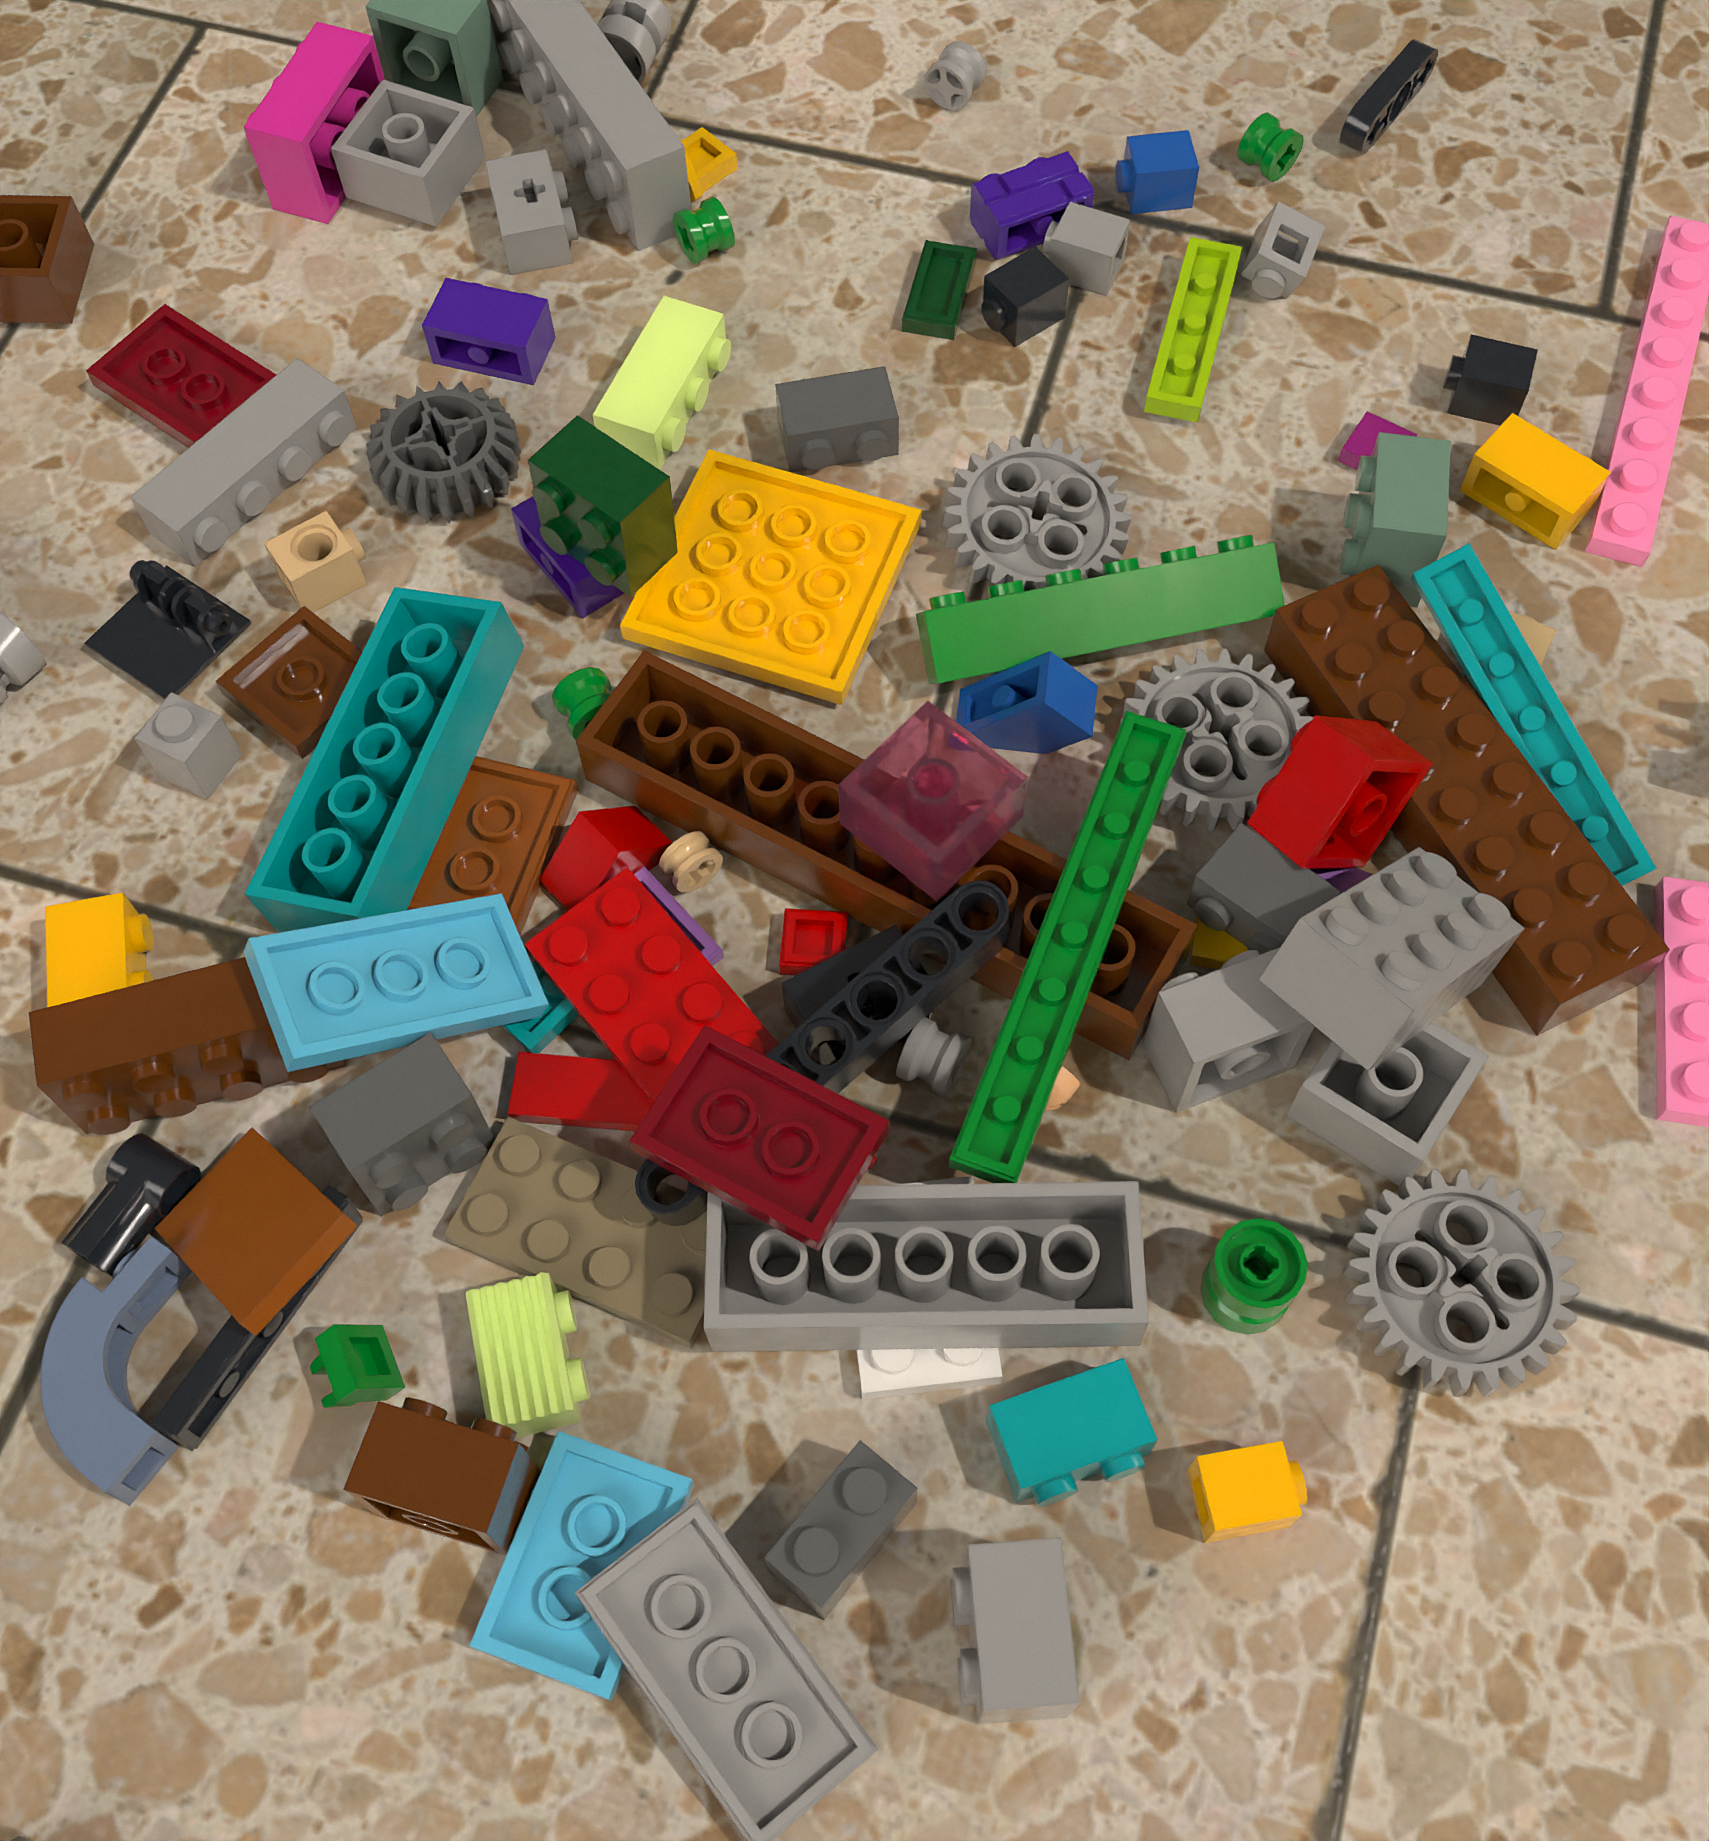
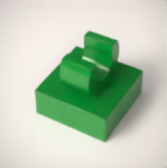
[309,1324,405,1408]

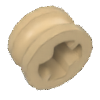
[659,831,723,893]

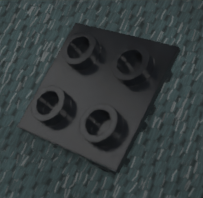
[84,560,252,700]

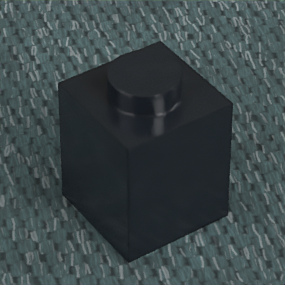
[981,246,1069,347]
[1443,334,1538,426]

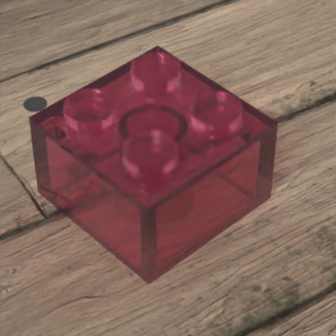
[839,701,1028,901]

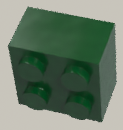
[528,415,678,597]

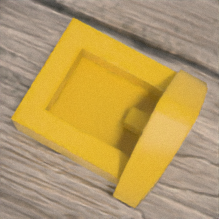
[679,127,738,202]

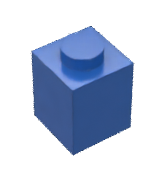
[1115,130,1199,214]

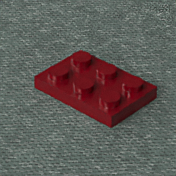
[86,304,277,448]
[629,1025,890,1251]

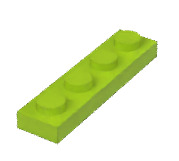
[1144,237,1242,423]

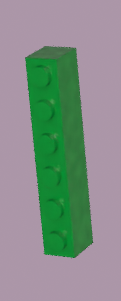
[916,535,1285,684]

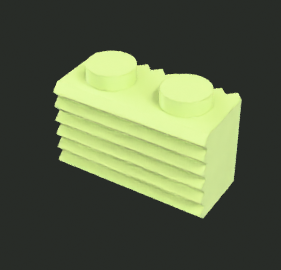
[466,1272,590,1439]

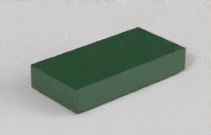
[902,240,977,340]

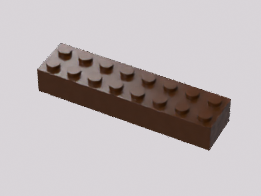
[1264,565,1670,1036]

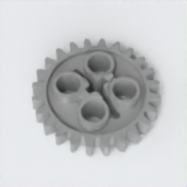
[942,434,1131,596]
[1119,649,1313,832]
[1343,1169,1580,1397]

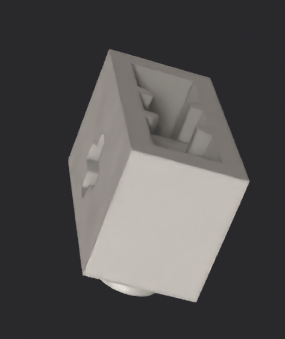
[485,149,578,275]

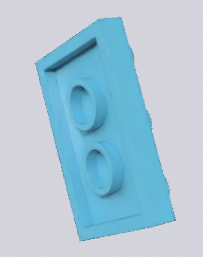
[469,1431,695,1702]

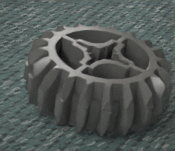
[366,381,521,524]

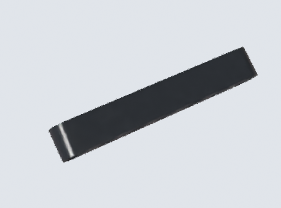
[635,880,1009,1227]

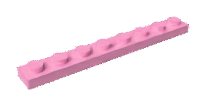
[1585,215,1709,567]

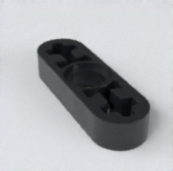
[1340,39,1438,154]

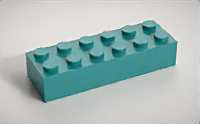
[244,587,524,932]

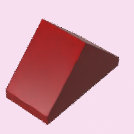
[539,805,672,911]

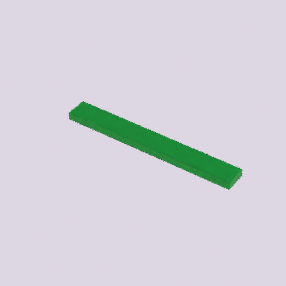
[949,711,1187,1183]

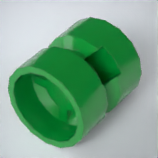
[1200,1218,1308,1335]

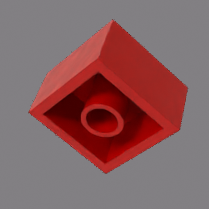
[1246,715,1433,869]

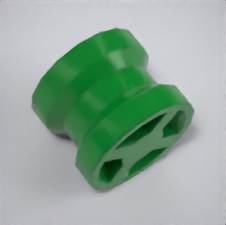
[1237,112,1304,182]
[673,196,735,264]
[552,667,611,740]

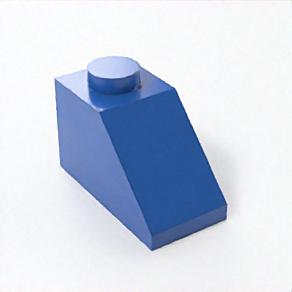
[953,651,1098,754]

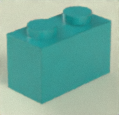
[986,1358,1158,1507]

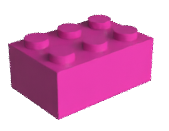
[244,22,385,224]

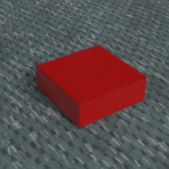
[779,908,848,976]

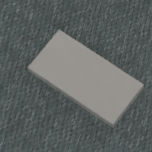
[574,1498,879,1841]

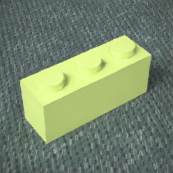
[593,296,731,470]

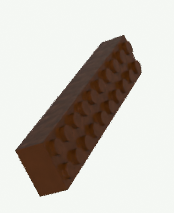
[576,650,1198,1061]

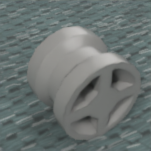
[924,41,987,110]
[896,1017,972,1098]

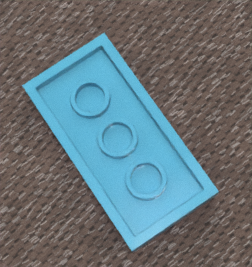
[243,893,549,1072]

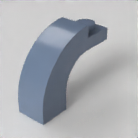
[40,1236,193,1506]

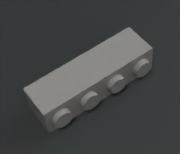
[130,358,357,567]

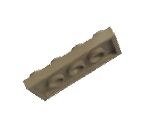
[444,1117,707,1349]

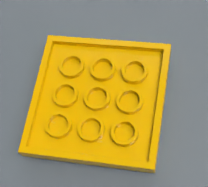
[620,449,921,705]

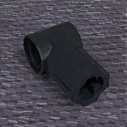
[61,1133,201,1277]

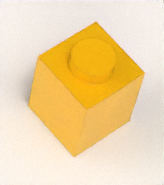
[1187,1441,1307,1543]

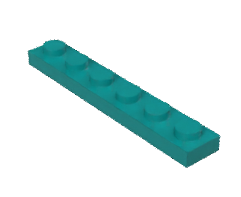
[1411,543,1657,886]

